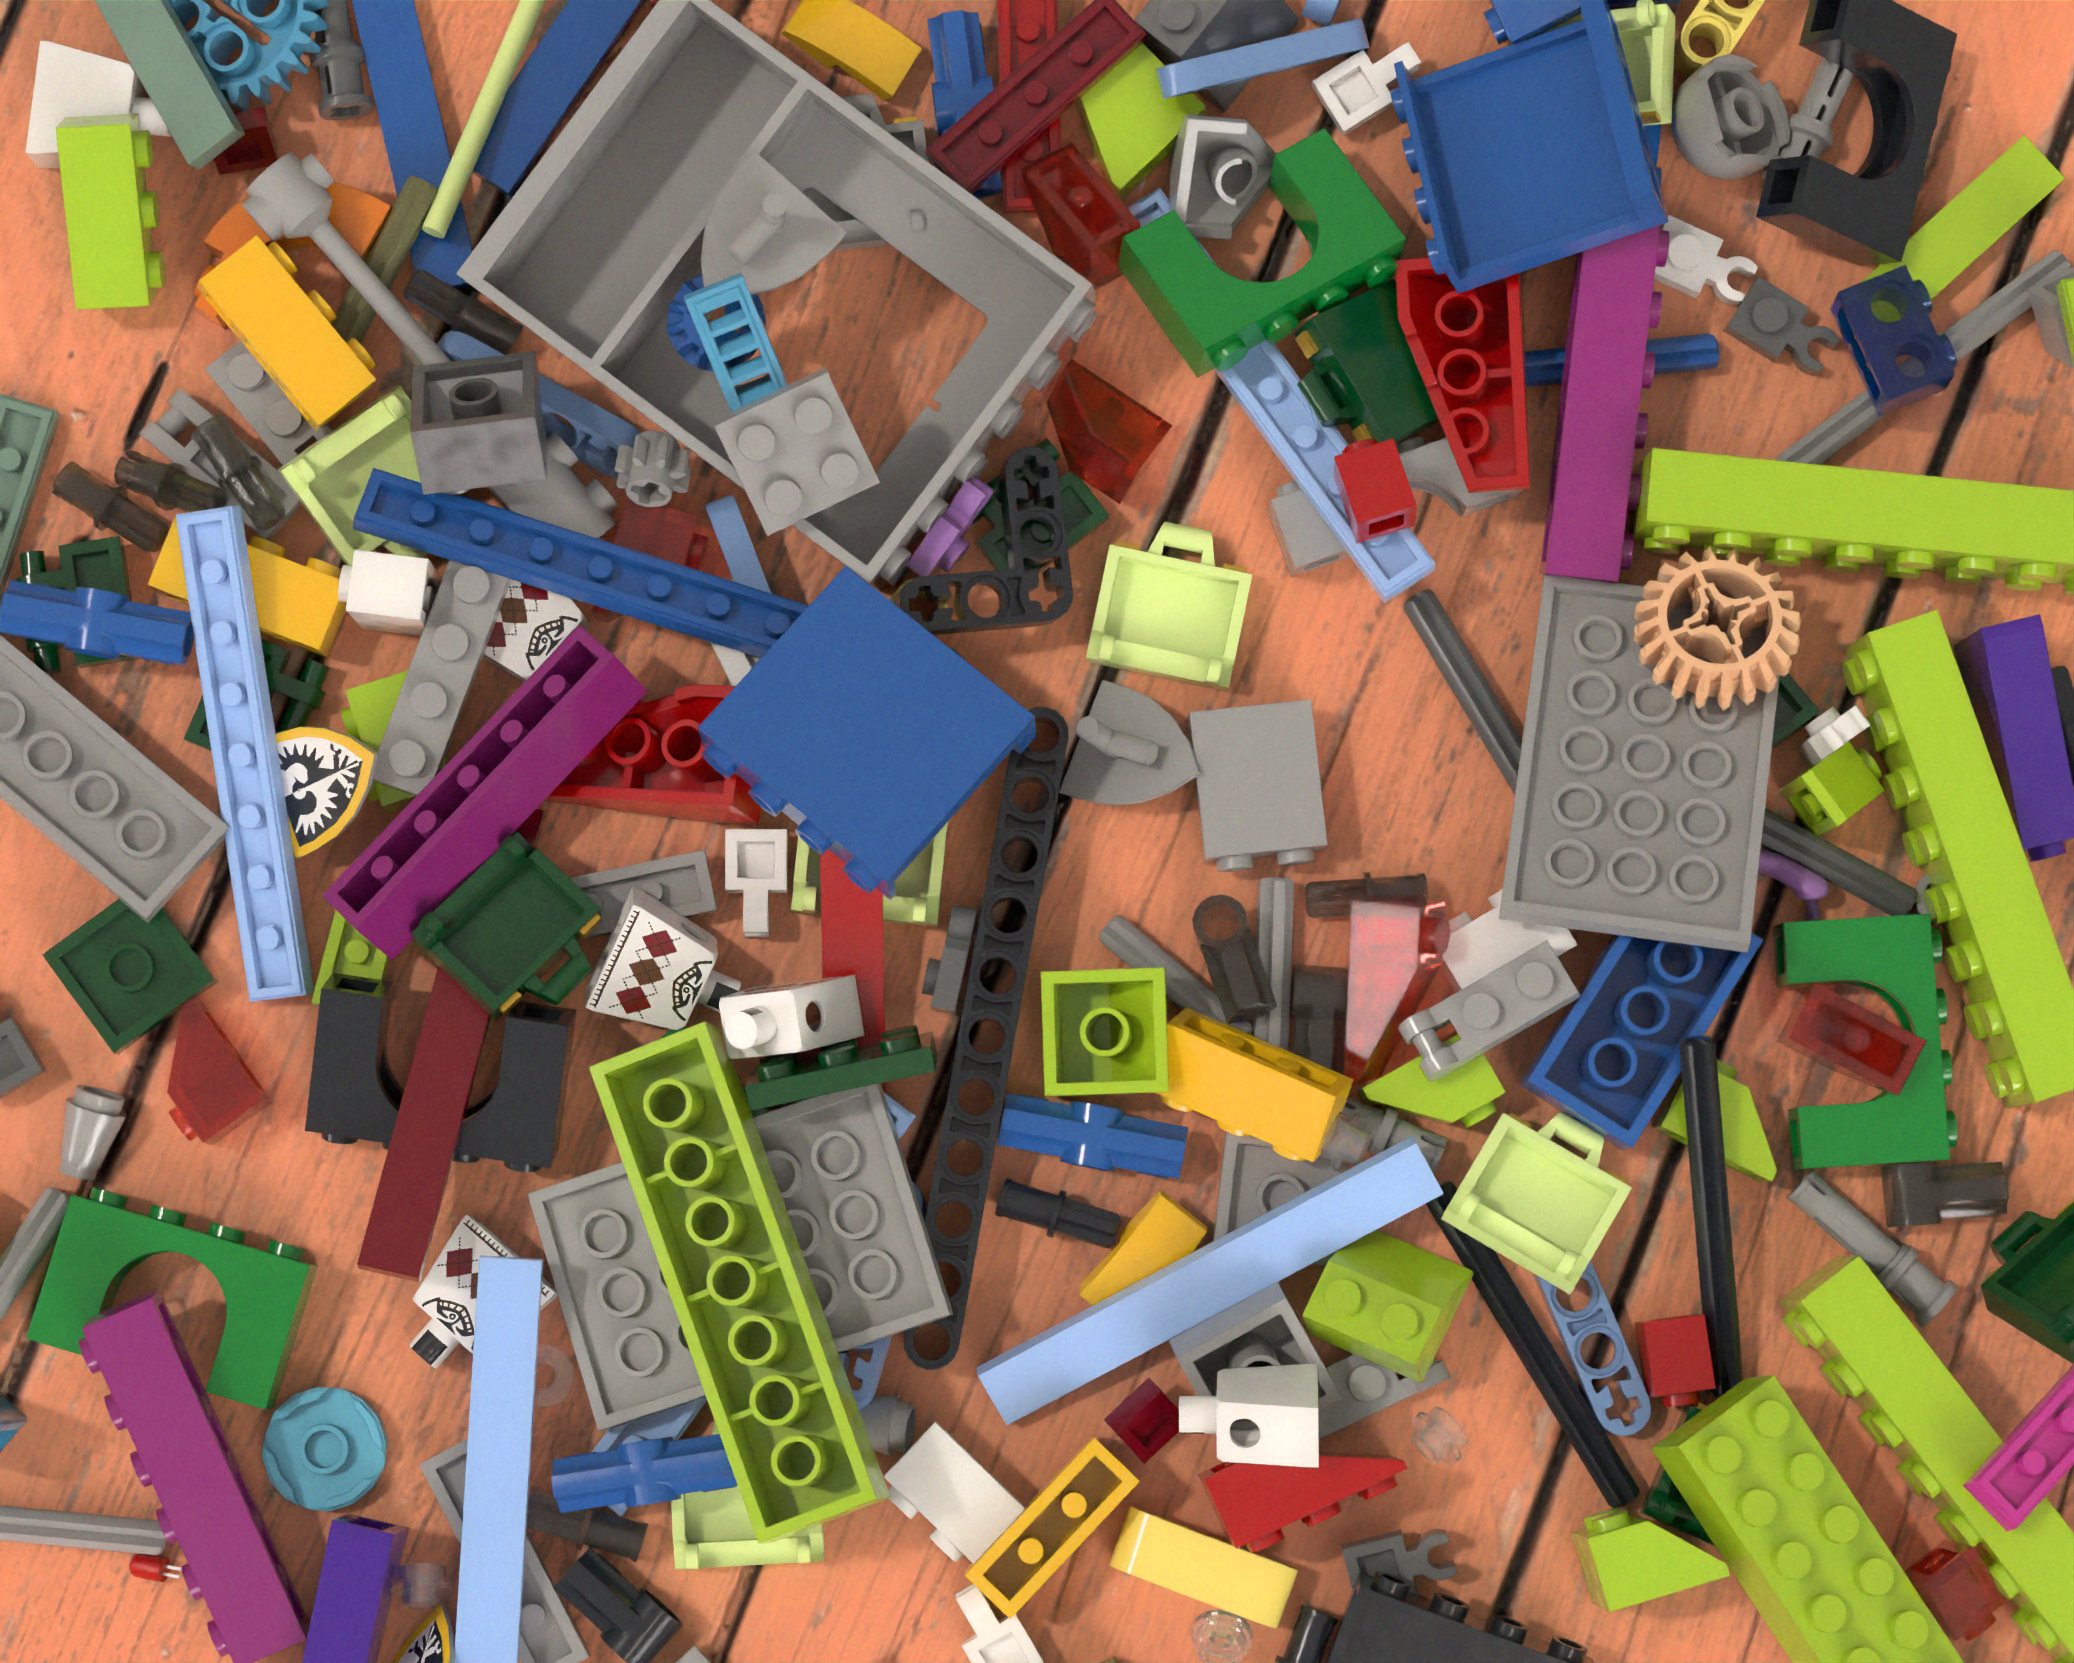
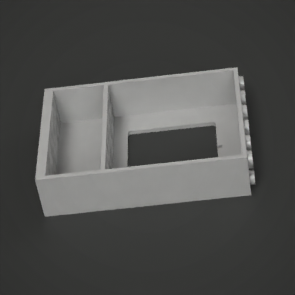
[456,0,1098,591]

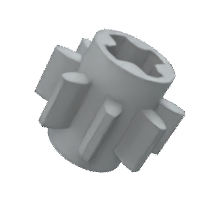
[614,431,691,507]

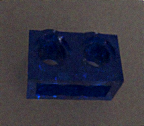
[1830,265,1957,416]

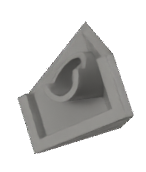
[1169,115,1277,240]

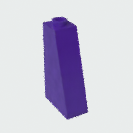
[1954,614,2074,862]
[302,1514,409,1663]

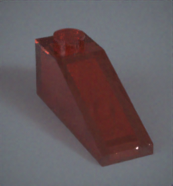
[1344,894,1450,1085]

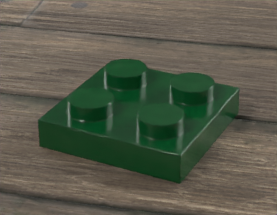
[42,899,218,1055]

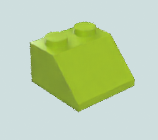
[1041,967,1170,1097]
[1302,1230,1473,1384]
[1571,1507,1730,1612]

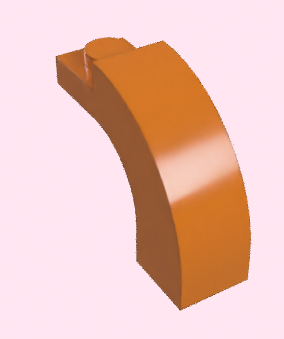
[194,182,392,329]

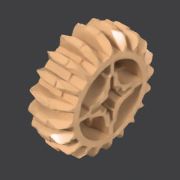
[1633,546,1801,711]

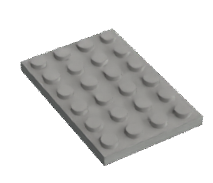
[1499,574,1780,953]
[528,1083,954,1431]

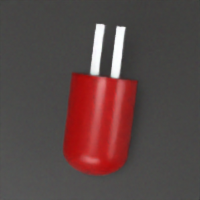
[129,1553,182,1582]

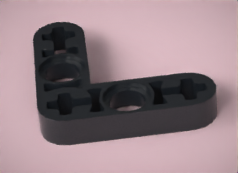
[894,446,1073,635]

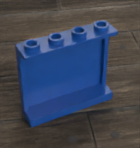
[1391,0,1669,293]
[698,566,1036,900]

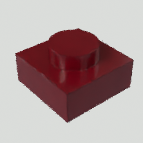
[214,107,278,175]
[1104,1378,1179,1464]

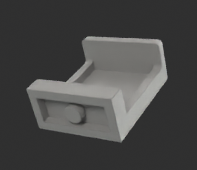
[1186,699,1328,872]

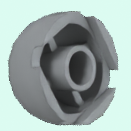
[1671,54,1790,180]

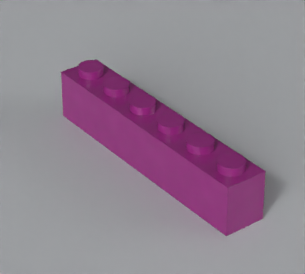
[1539,225,1669,582]
[322,625,648,961]
[79,1288,310,1663]

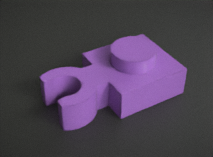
[906,476,995,577]

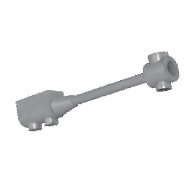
[241,152,619,539]

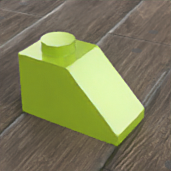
[1779,741,1885,836]
[1357,1034,1506,1128]
[1652,1060,1777,1183]

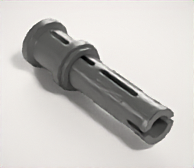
[310,0,373,121]

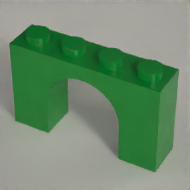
[1118,128,1406,378]
[1772,914,1958,1170]
[26,1187,318,1409]

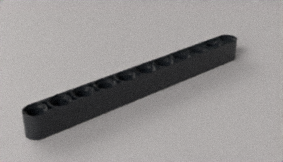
[904,707,1069,1370]

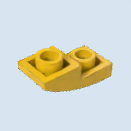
[781,0,922,100]
[1079,1190,1207,1305]

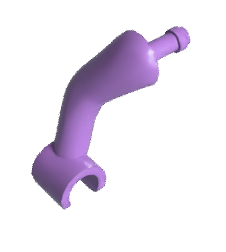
[1758,849,1830,921]

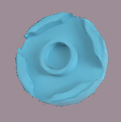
[262,1387,388,1511]

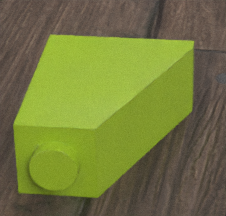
[1075,43,1206,204]

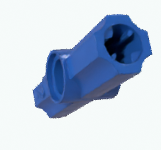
[927,10,1002,200]
[0,580,194,666]
[997,1093,1188,1179]
[551,1434,737,1513]

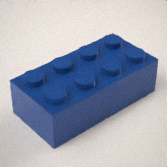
[1519,932,1763,1150]

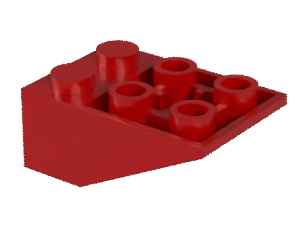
[1198,1452,1408,1553]

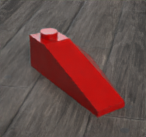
[1395,257,1530,493]
[544,684,761,825]

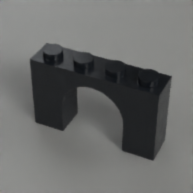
[1756,0,1957,266]
[305,973,577,1172]

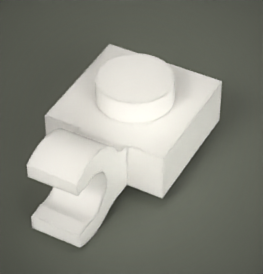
[1311,42,1421,136]
[725,829,788,938]
[955,1584,1044,1663]

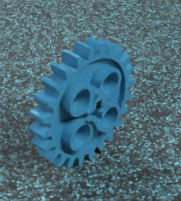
[169,0,329,111]

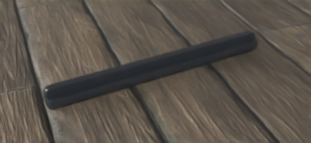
[1679,1035,1744,1397]
[1426,1181,1640,1508]

